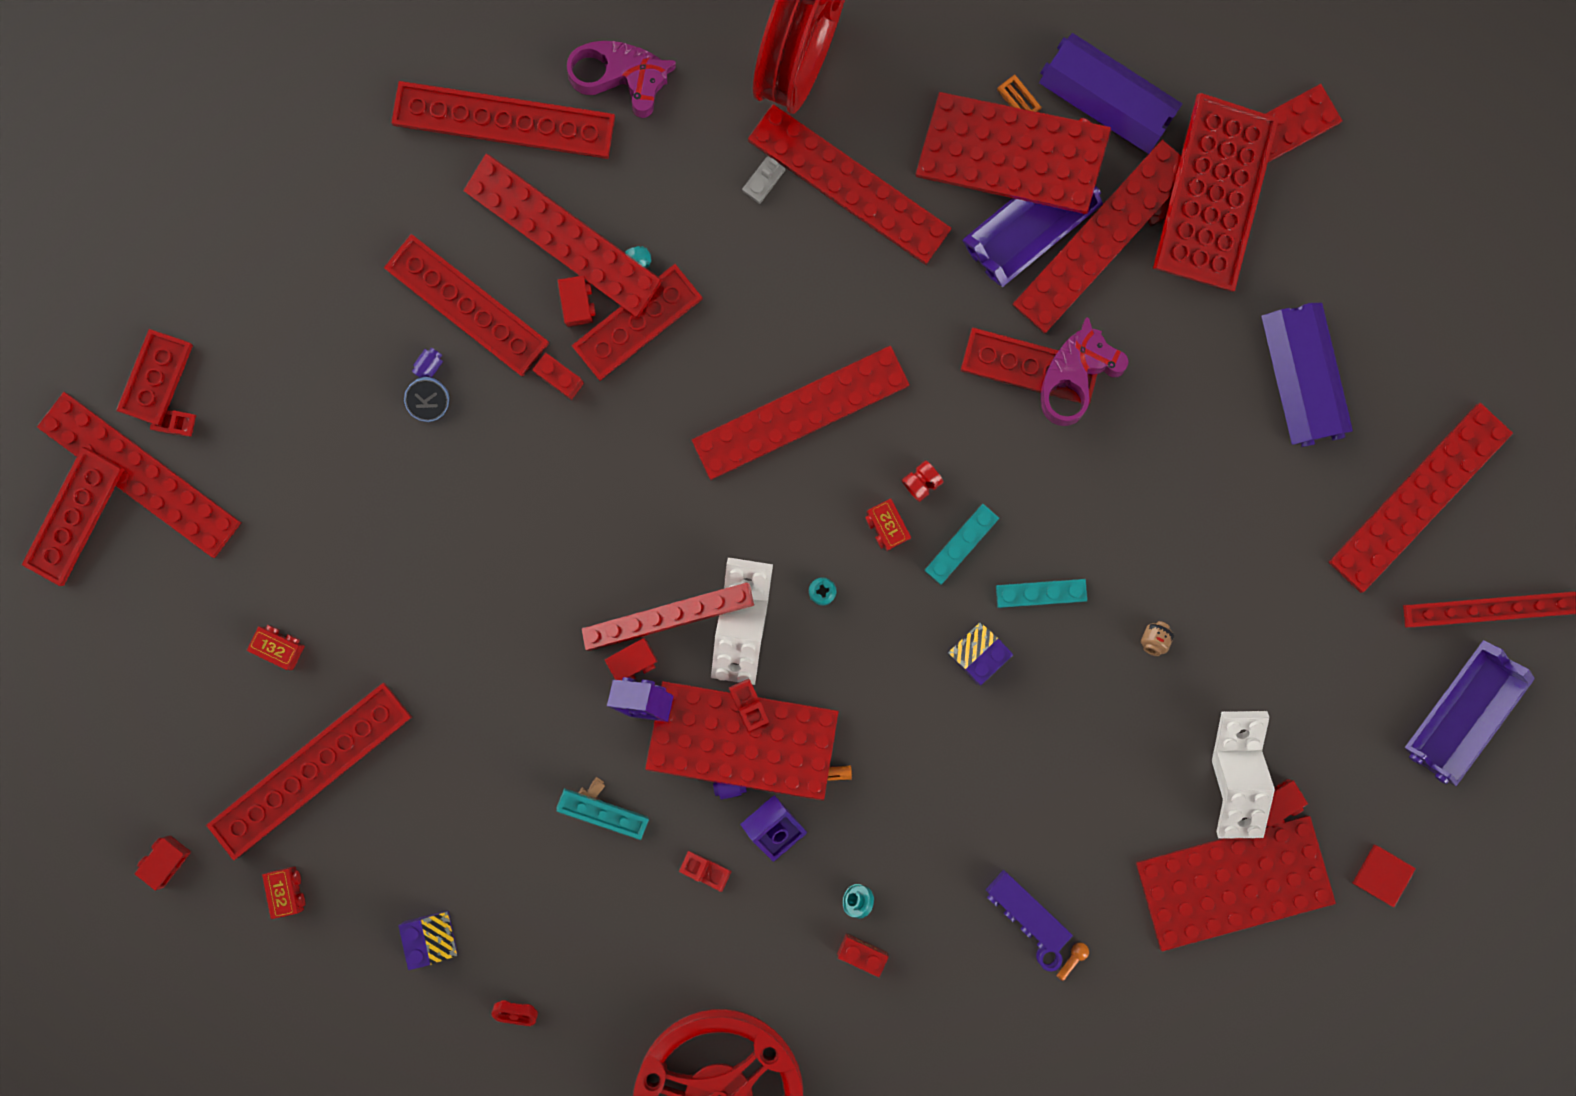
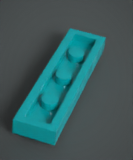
[924,504,999,585]
[996,579,1087,608]
[556,788,649,840]

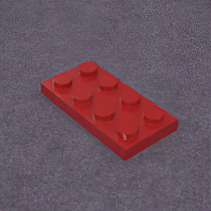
[116,329,193,426]

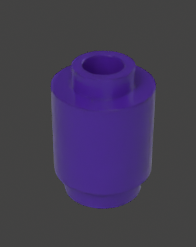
[412,347,443,378]
[713,783,747,800]

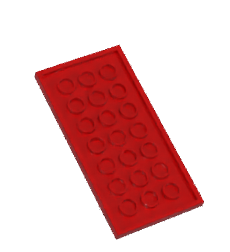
[916,92,1111,214]
[1153,93,1279,292]
[645,681,839,801]
[1136,815,1336,951]

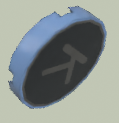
[404,377,450,422]

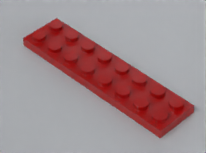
[384,234,549,377]

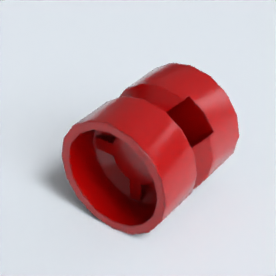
[901,460,944,502]

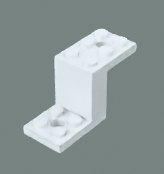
[711,558,773,685]
[1212,711,1275,838]

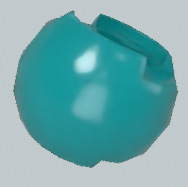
[625,246,651,268]
[809,577,837,605]

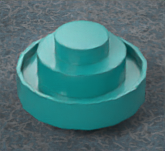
[843,884,874,919]

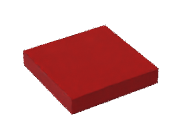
[1352,845,1416,907]

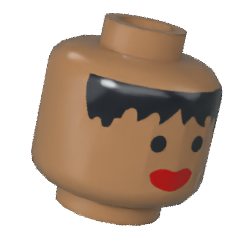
[1141,621,1174,656]

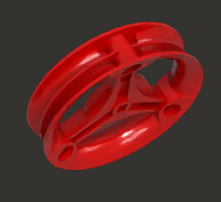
[753,0,845,114]
[633,1009,803,1096]

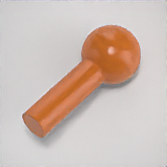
[1056,942,1089,981]

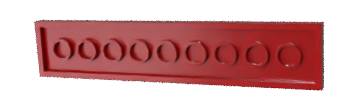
[391,81,615,159]
[1148,84,1343,226]
[748,104,952,265]
[1012,139,1181,334]
[463,154,663,317]
[692,345,910,480]
[37,392,242,558]
[1328,403,1513,593]
[206,683,412,861]

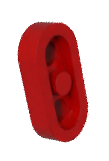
[491,1000,538,1026]

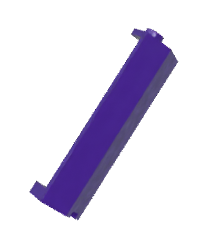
[1039,33,1182,154]
[962,185,1103,287]
[1261,303,1353,447]
[1405,640,1535,786]

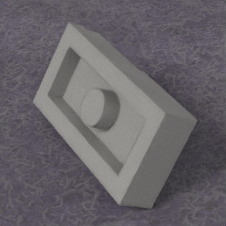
[742,156,786,204]

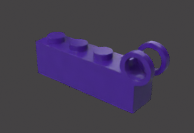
[985,870,1073,971]

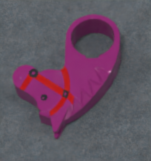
[567,41,676,118]
[1041,317,1129,426]

